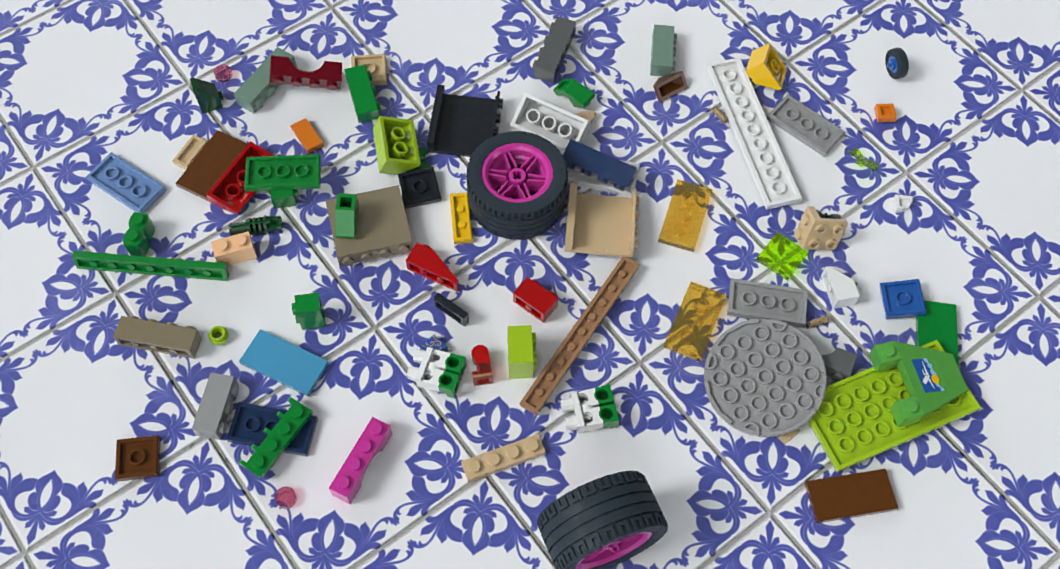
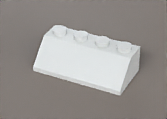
[510,93,592,150]

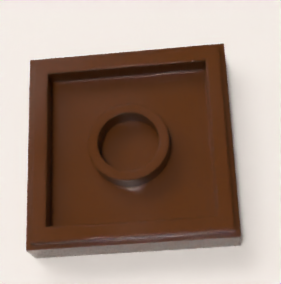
[115,435,161,482]

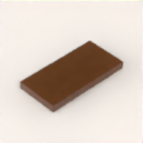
[176,130,248,201]
[804,469,899,523]

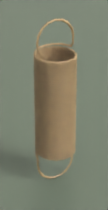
[709,104,730,126]
[804,315,833,329]

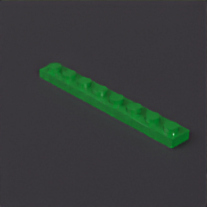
[72,251,229,281]

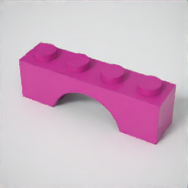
[329,417,393,504]

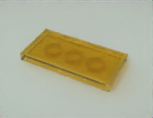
[658,179,712,252]
[663,281,727,362]

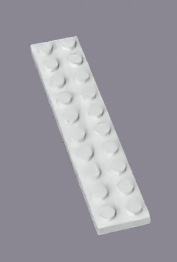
[706,57,802,210]

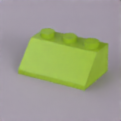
[373,116,421,175]

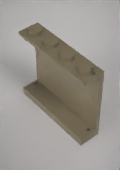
[325,185,413,266]

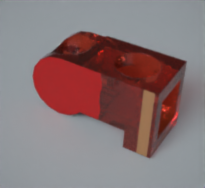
[471,345,493,386]

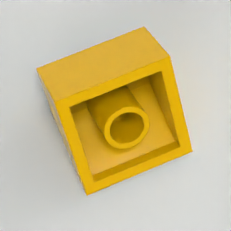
[746,43,787,90]

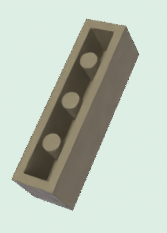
[113,315,202,359]

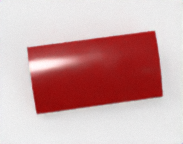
[206,141,275,215]

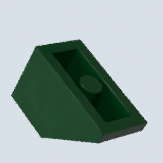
[190,78,224,114]

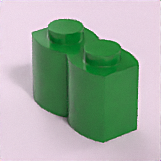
[123,212,155,256]

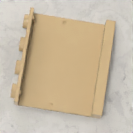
[564,183,639,257]

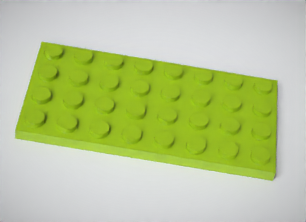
[808,340,981,472]

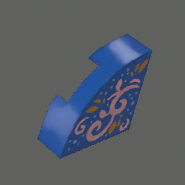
[420,335,448,352]

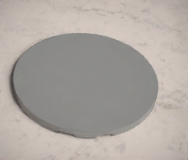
[704,319,827,437]

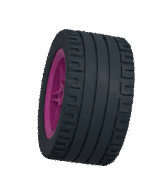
[466,131,568,240]
[537,470,668,569]

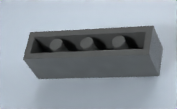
[532,16,576,83]

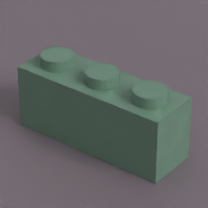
[650,24,677,77]

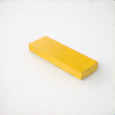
[450,193,473,245]

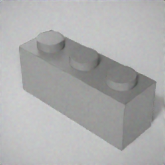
[192,372,239,440]

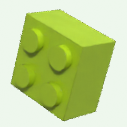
[507,325,537,379]

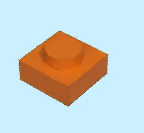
[874,104,897,122]

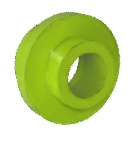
[208,326,229,345]

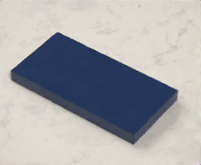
[226,402,318,457]

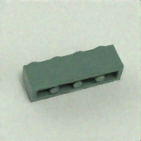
[234,47,297,114]

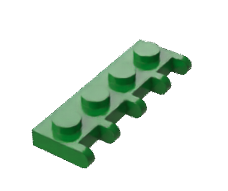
[238,397,313,479]

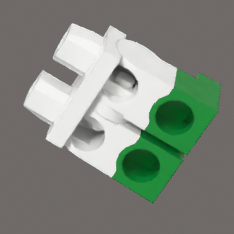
[406,347,467,399]
[561,384,619,434]

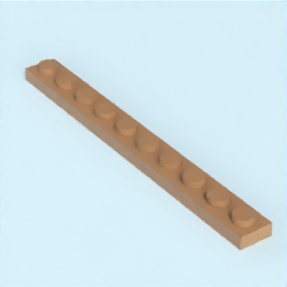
[520,257,640,416]

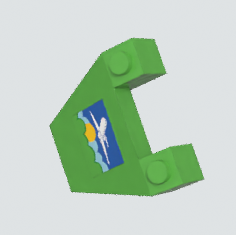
[869,341,968,428]

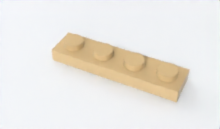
[461,434,546,483]

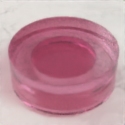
[214,65,232,82]
[274,486,297,509]

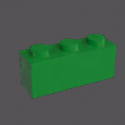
[344,64,381,123]

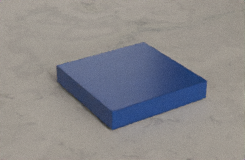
[879,279,927,320]

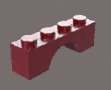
[269,55,342,90]

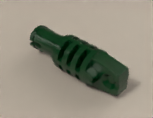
[229,216,283,236]

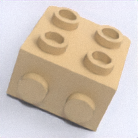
[794,206,848,250]

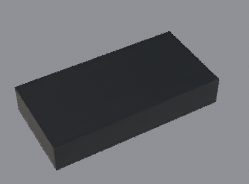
[434,293,469,326]

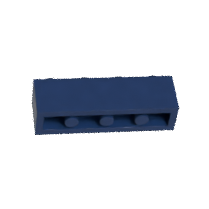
[563,139,638,191]

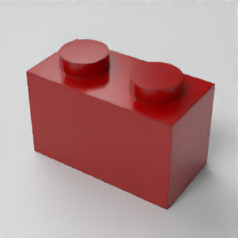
[513,277,558,323]

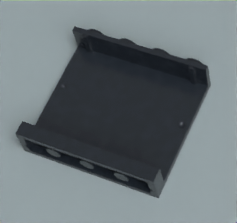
[426,85,503,157]

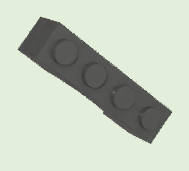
[822,348,857,381]

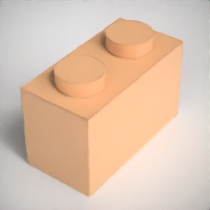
[211,231,257,266]

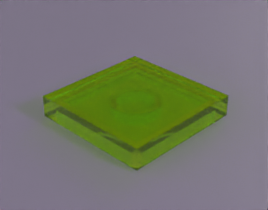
[756,232,809,281]

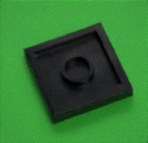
[398,167,441,209]

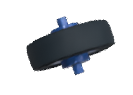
[885,48,909,79]

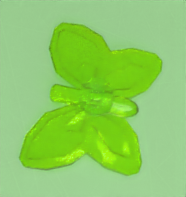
[845,148,878,172]

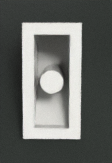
[821,266,860,309]

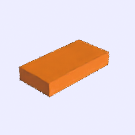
[290,118,324,154]

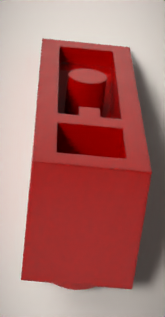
[406,243,459,292]

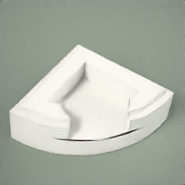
[893,194,914,213]

